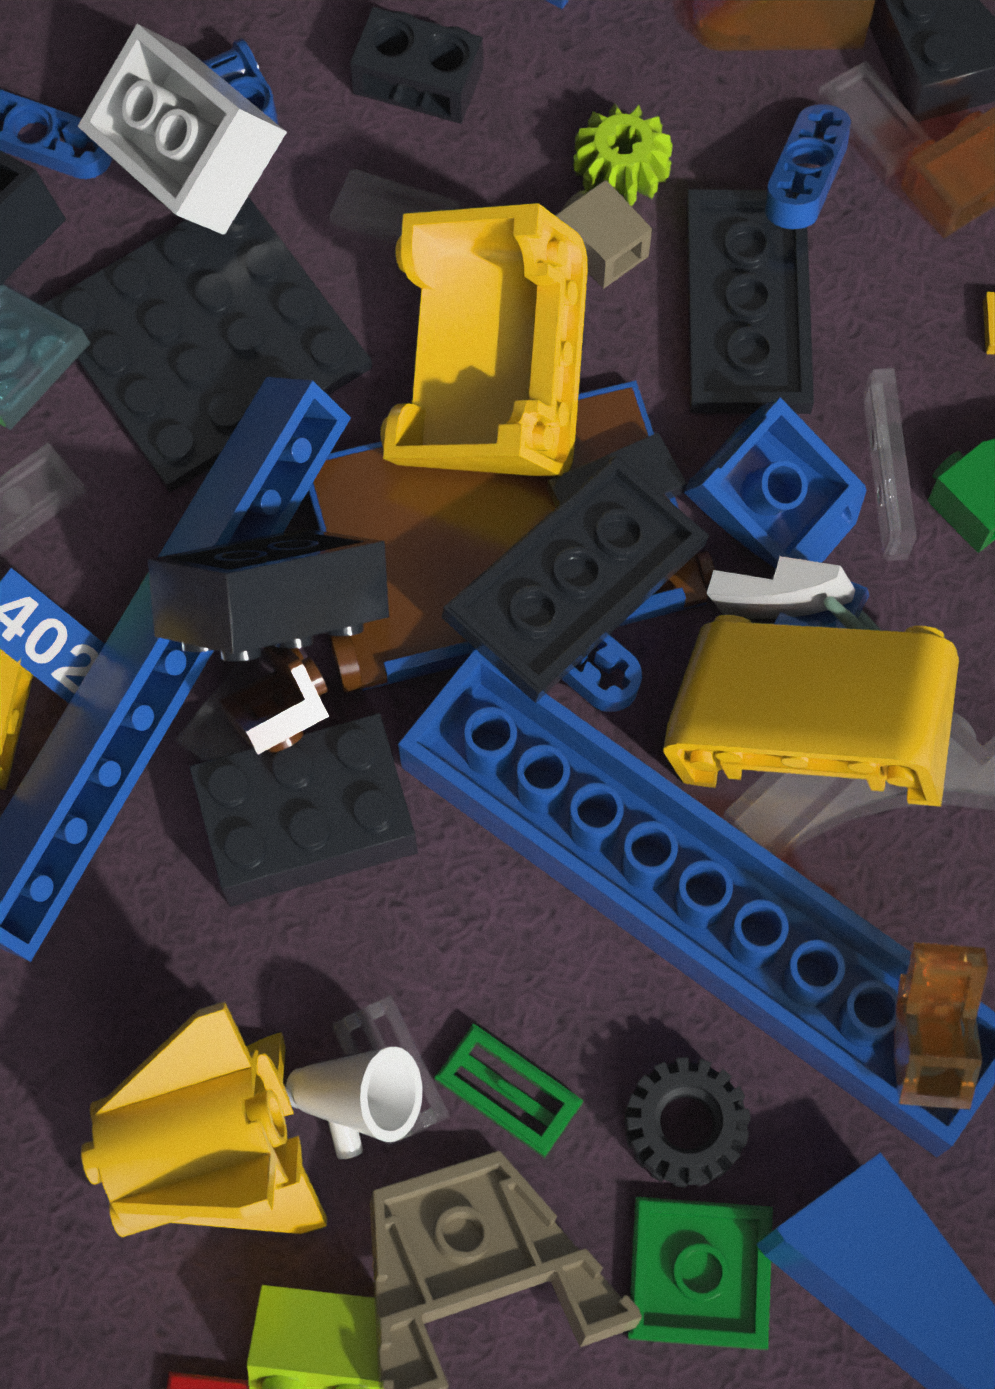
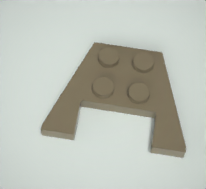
[370,1151,642,1389]

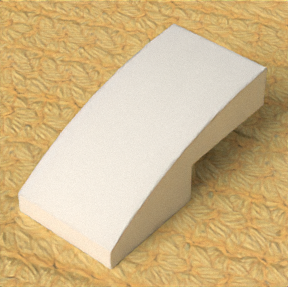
[707,556,855,619]

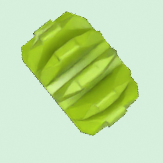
[573,103,672,207]

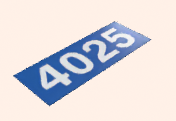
[0,568,105,703]

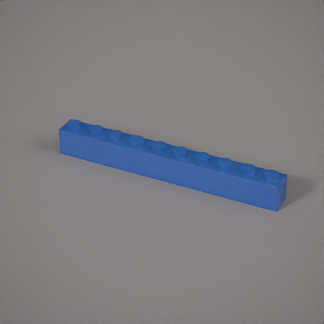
[0,377,351,962]

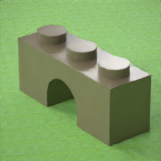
[555,180,652,289]

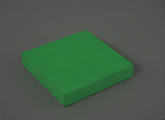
[628,1197,773,1350]

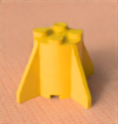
[81,1002,327,1237]

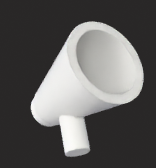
[286,1047,422,1159]

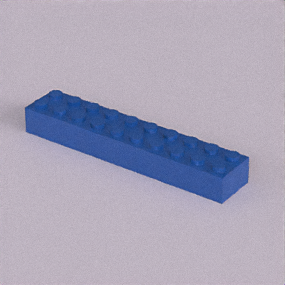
[398,649,995,1158]

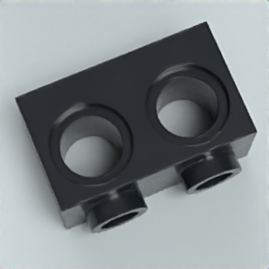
[350,7,483,124]

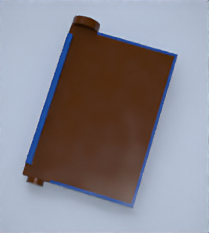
[308,381,715,693]

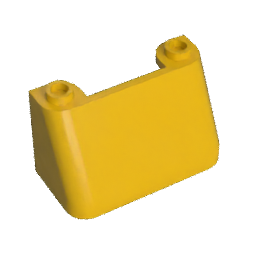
[381,203,588,476]
[664,615,959,806]

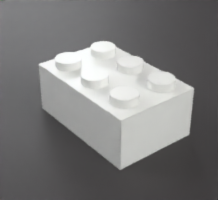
[78,24,287,234]

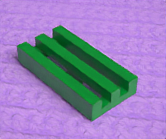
[435,1023,583,1159]

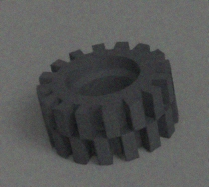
[624,1057,750,1188]

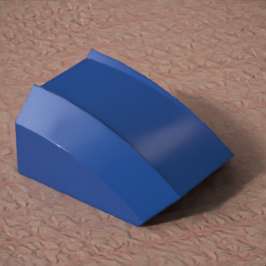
[684,397,867,569]

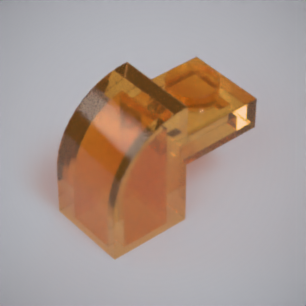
[895,942,988,1109]

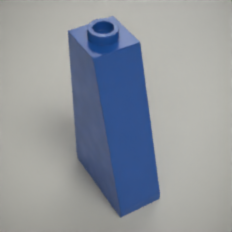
[756,1152,995,1389]

